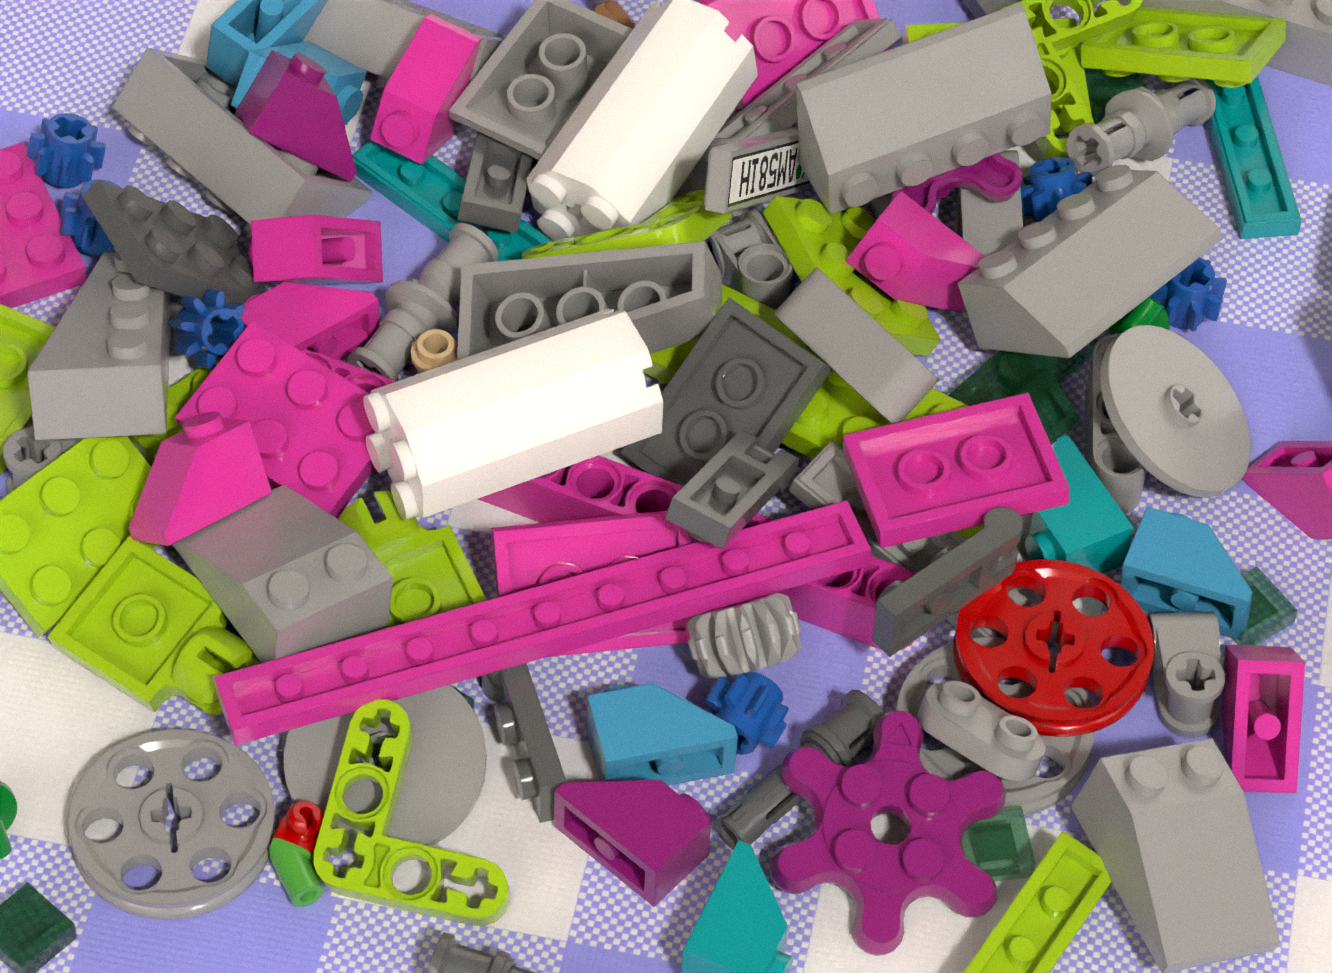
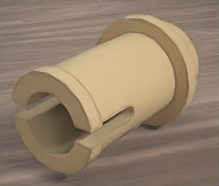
[411,329,458,374]

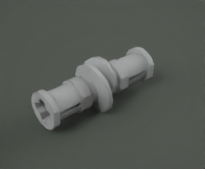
[1067,78,1216,177]
[348,223,499,381]

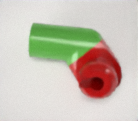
[269,800,324,907]

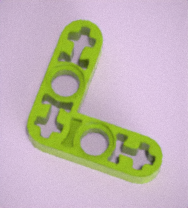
[1001,0,1143,158]
[521,188,733,259]
[313,699,511,926]

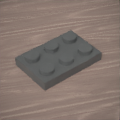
[83,179,268,304]
[620,297,833,487]

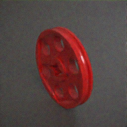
[953,559,1154,737]

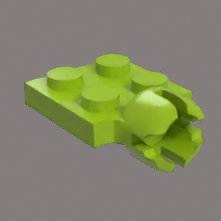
[338,491,487,631]
[48,535,259,715]

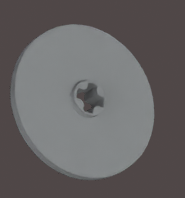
[1100,325,1251,498]
[283,685,487,854]

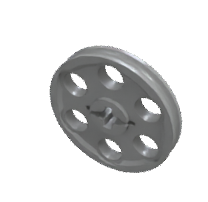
[896,637,1095,819]
[68,729,276,920]

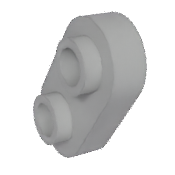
[917,680,1046,781]

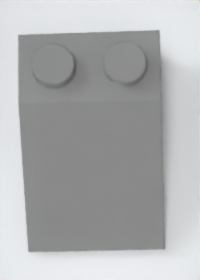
[448,0,633,160]
[172,485,393,663]
[1071,738,1280,973]

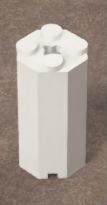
[526,0,758,240]
[363,308,663,521]

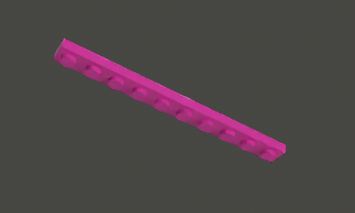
[214,500,871,746]

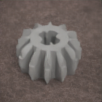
[687,593,802,679]

